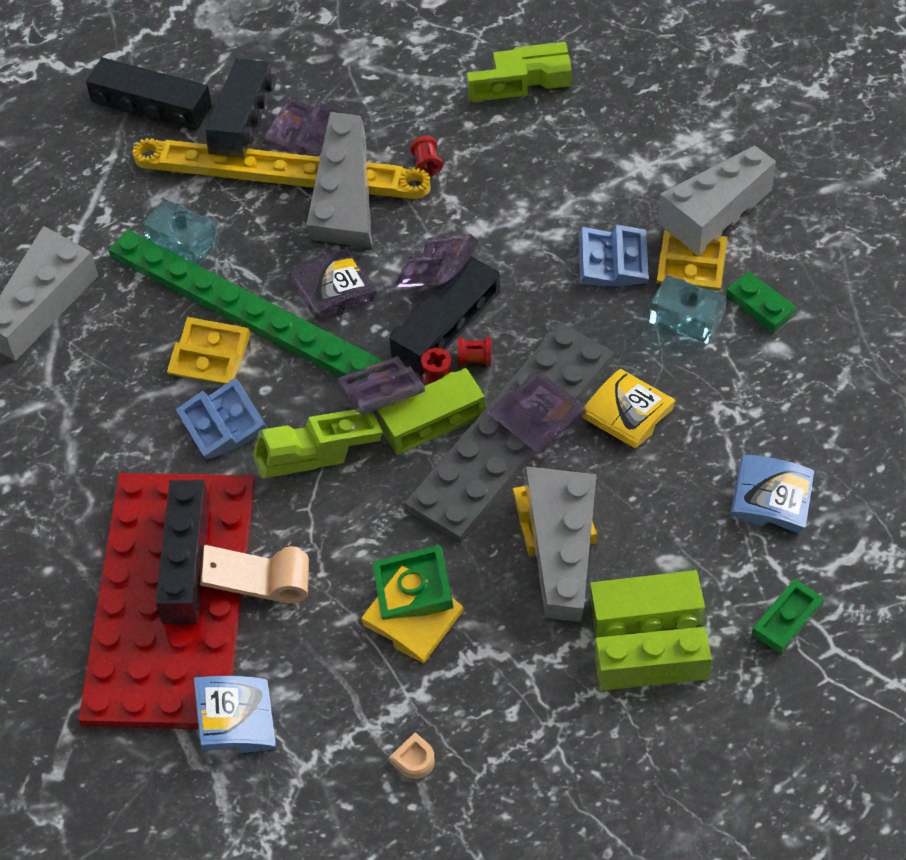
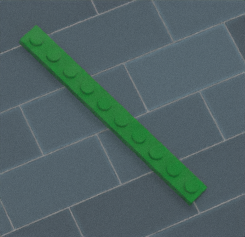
[108,230,385,387]

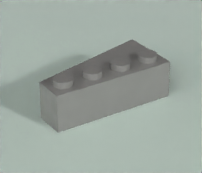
[306,112,373,248]
[657,146,776,256]
[0,226,98,361]
[524,466,597,622]

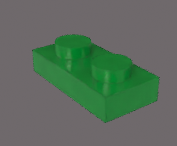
[726,271,797,333]
[751,578,824,655]

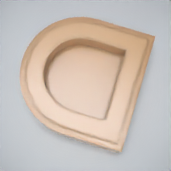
[389,733,435,779]

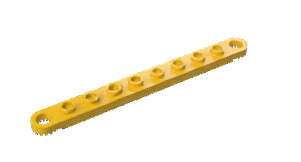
[132,138,431,199]

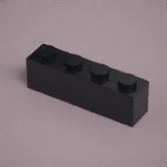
[86,57,212,131]
[205,58,276,158]
[389,255,500,375]
[155,480,210,624]

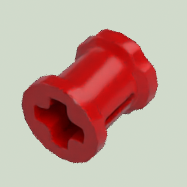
[410,136,443,176]
[458,337,491,367]
[421,348,451,386]

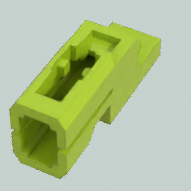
[467,42,572,102]
[254,408,383,479]

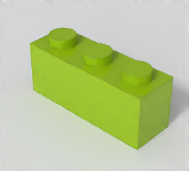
[377,368,485,455]
[589,570,705,638]
[595,627,712,691]

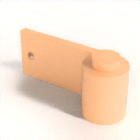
[200,545,309,603]

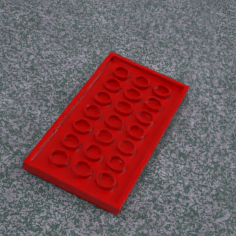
[78,473,255,730]

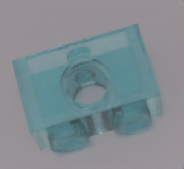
[142,199,219,266]
[649,275,727,344]

